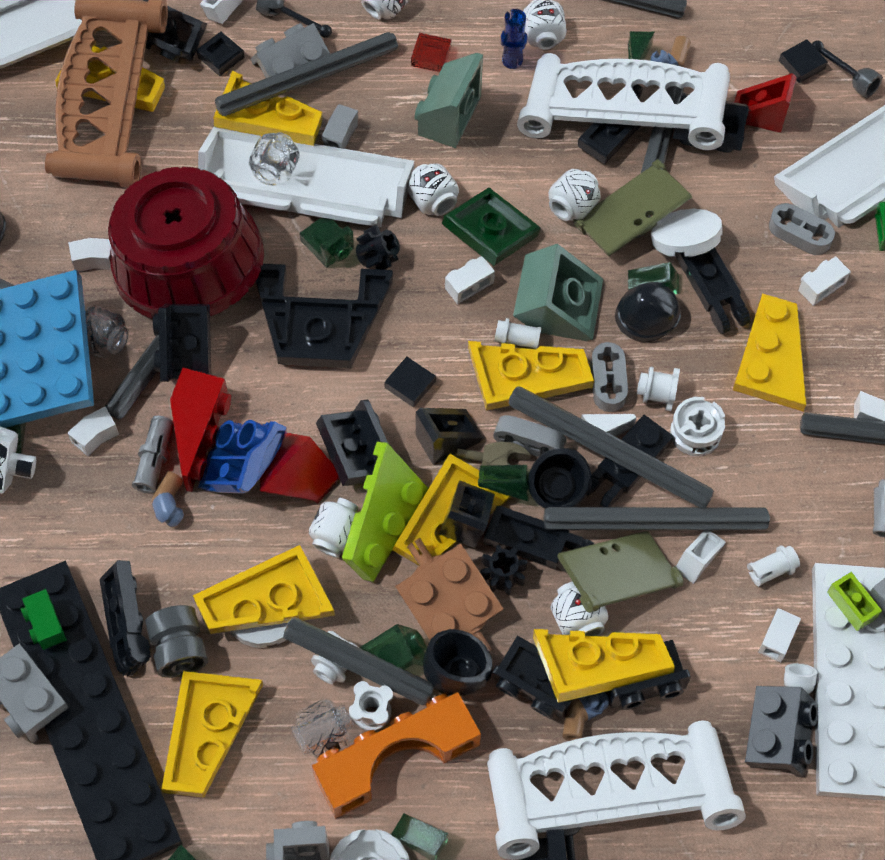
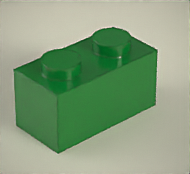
[21,589,67,650]

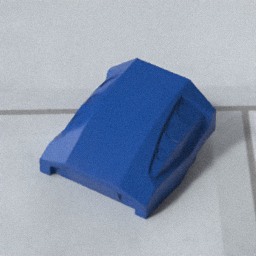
[198,420,287,494]

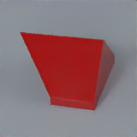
[734,73,797,133]
[260,433,339,504]

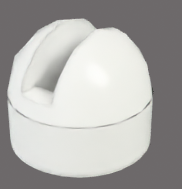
[784,663,817,694]

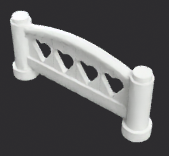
[517,53,730,150]
[487,721,746,860]

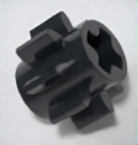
[356,225,400,270]
[480,545,528,595]

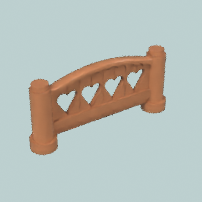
[45,0,168,188]

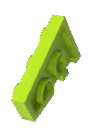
[342,442,429,582]

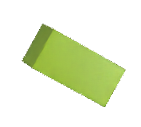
[827,572,882,631]

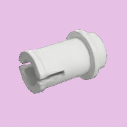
[494,318,541,349]
[747,546,800,587]

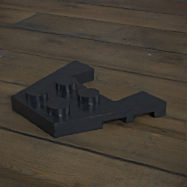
[256,264,393,368]

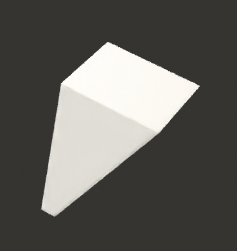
[854,391,885,422]
[581,414,636,437]
[676,530,726,584]

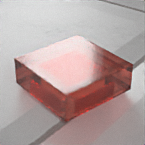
[411,33,452,72]

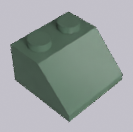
[414,53,483,148]
[513,244,603,341]

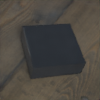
[196,31,245,76]
[779,39,828,83]
[384,356,436,408]

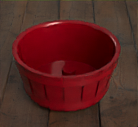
[108,167,264,319]

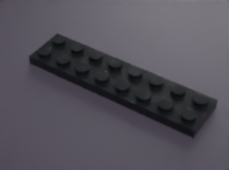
[0,560,183,860]

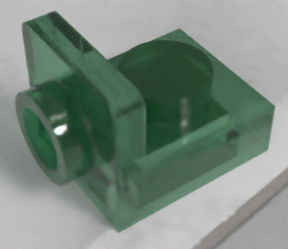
[299,217,354,268]
[359,624,427,670]

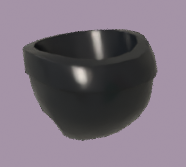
[615,282,681,342]
[528,448,592,509]
[423,629,493,696]

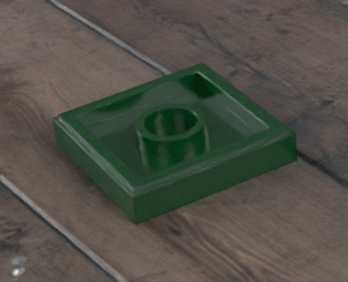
[442,188,541,266]

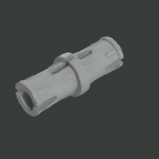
[132,415,174,493]

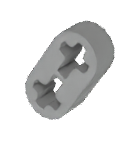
[769,203,835,255]
[591,342,628,412]
[493,415,566,457]

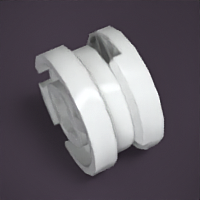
[670,397,725,456]

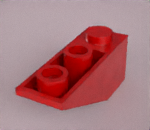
[170,368,232,492]

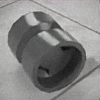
[145,605,208,678]

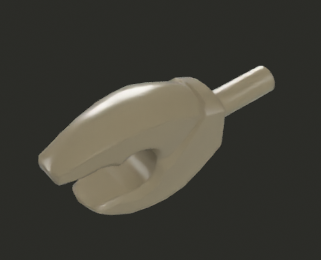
[456,441,531,482]

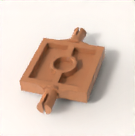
[395,538,504,653]

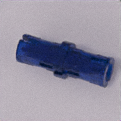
[500,9,527,69]

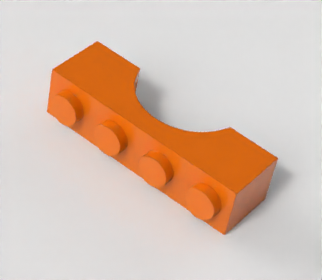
[312,692,481,819]

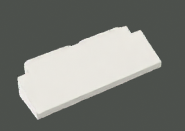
[0,0,82,69]
[774,105,885,228]
[198,127,415,227]

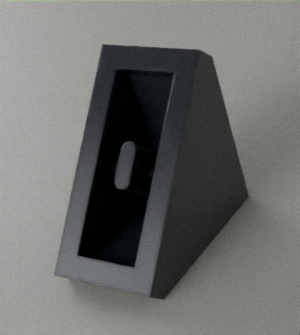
[415,408,484,465]
[439,480,495,548]

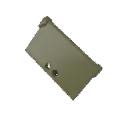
[573,159,692,256]
[558,531,684,613]

